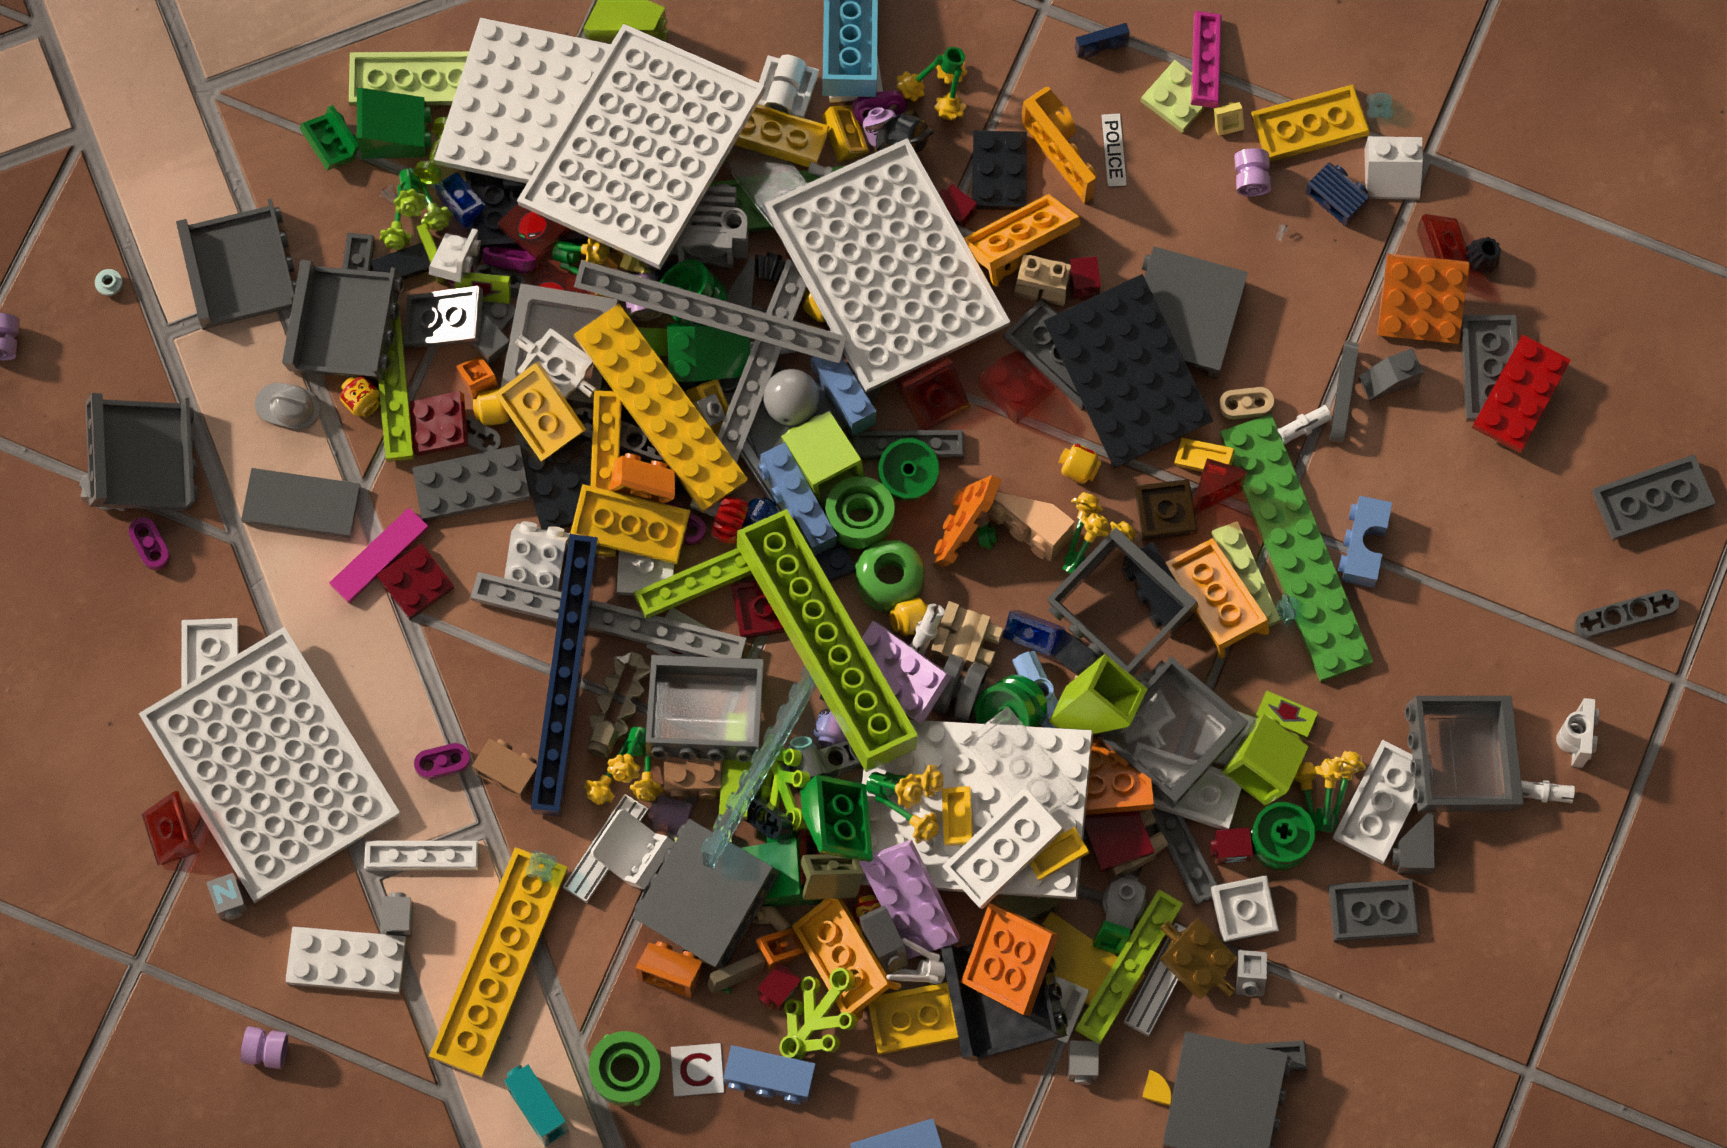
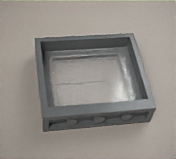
[645,655,764,762]
[1097,656,1248,809]
[1405,696,1523,812]

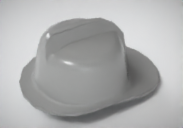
[255,383,320,429]

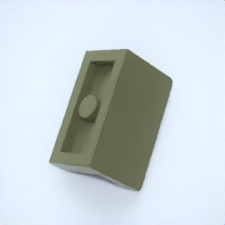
[801,854,864,900]
[995,895,1060,922]

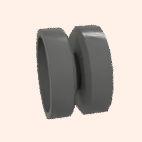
[931,653,989,723]

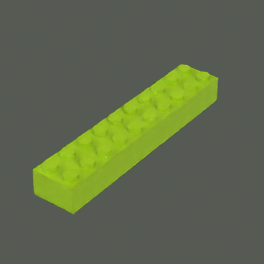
[737,509,918,772]

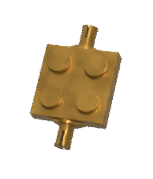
[1159,918,1238,999]

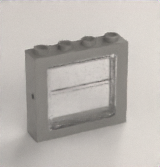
[500,284,618,409]

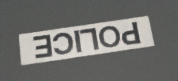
[1101,113,1127,187]

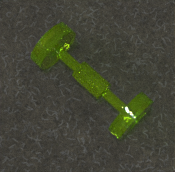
[414,117,447,184]

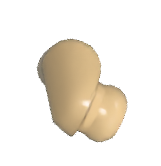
[752,906,791,932]

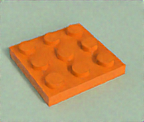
[1377,254,1470,344]
[961,902,1059,1016]

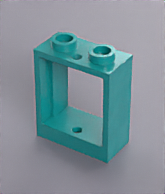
[504,1064,569,1147]

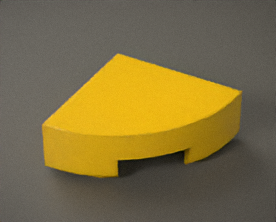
[1142,1070,1171,1106]

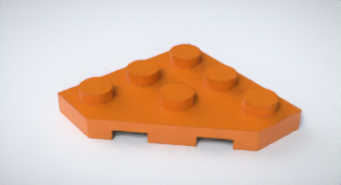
[933,475,1002,568]
[1085,737,1154,815]

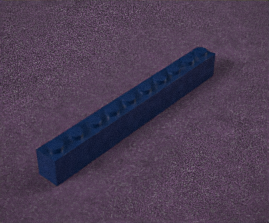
[531,534,600,817]

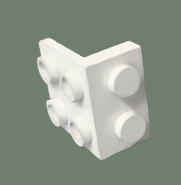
[504,521,570,591]
[591,809,675,889]

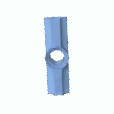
[1012,651,1058,728]

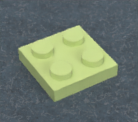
[1141,60,1205,133]

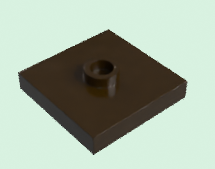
[1134,479,1198,541]

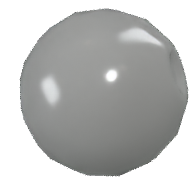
[764,369,820,426]

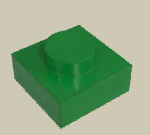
[1093,920,1130,955]

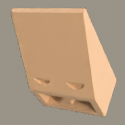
[988,492,1075,562]

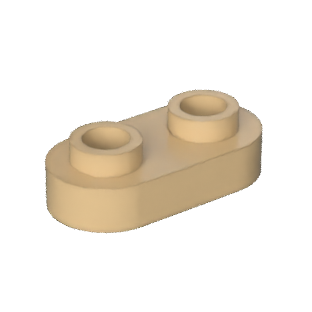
[1219,387,1274,419]

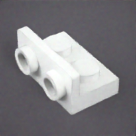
[429,228,481,282]

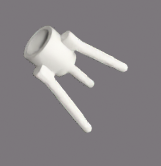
[886,938,946,984]

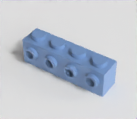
[758,443,837,556]

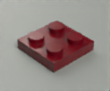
[410,391,468,456]
[376,543,455,620]

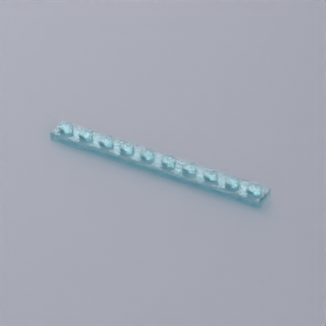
[700,665,817,869]

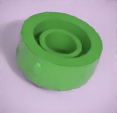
[825,476,895,549]
[855,540,925,613]
[589,1031,661,1106]

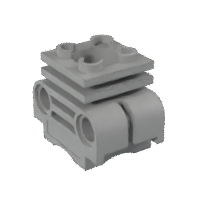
[669,184,749,269]

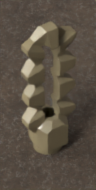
[587,652,651,758]

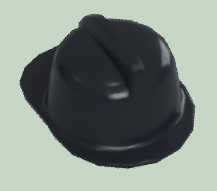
[876,110,934,153]

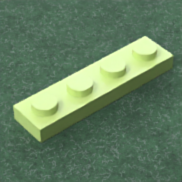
[1211,521,1281,627]

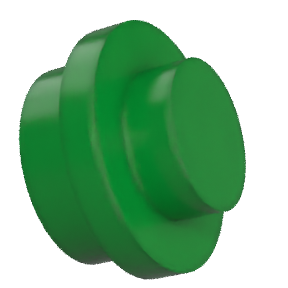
[977,522,998,550]

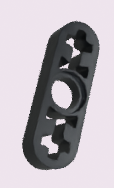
[743,794,793,841]

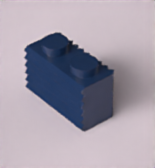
[1306,162,1370,226]

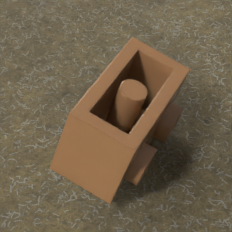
[472,738,537,800]
[664,761,721,800]

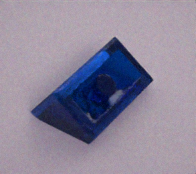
[434,172,485,229]
[1003,610,1065,656]

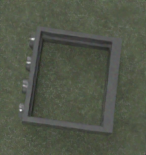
[1047,528,1199,676]

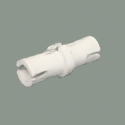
[1276,405,1333,445]
[909,604,945,656]
[1521,780,1575,803]

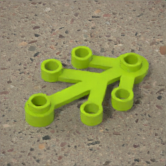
[753,740,810,832]
[779,968,857,1060]

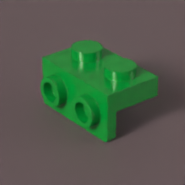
[300,105,359,171]

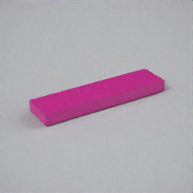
[1191,11,1222,108]
[329,508,429,604]

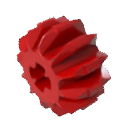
[711,496,749,544]

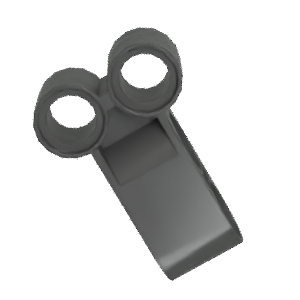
[789,740,863,792]

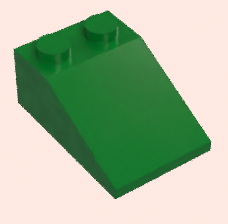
[667,322,751,382]
[800,775,873,862]

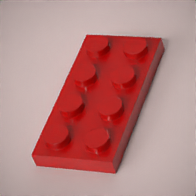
[1472,334,1571,453]

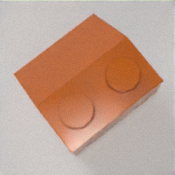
[608,453,675,504]
[636,941,703,999]

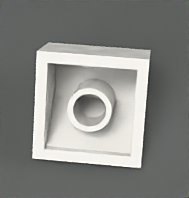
[1364,136,1423,200]

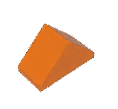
[456,355,498,400]
[756,927,807,973]

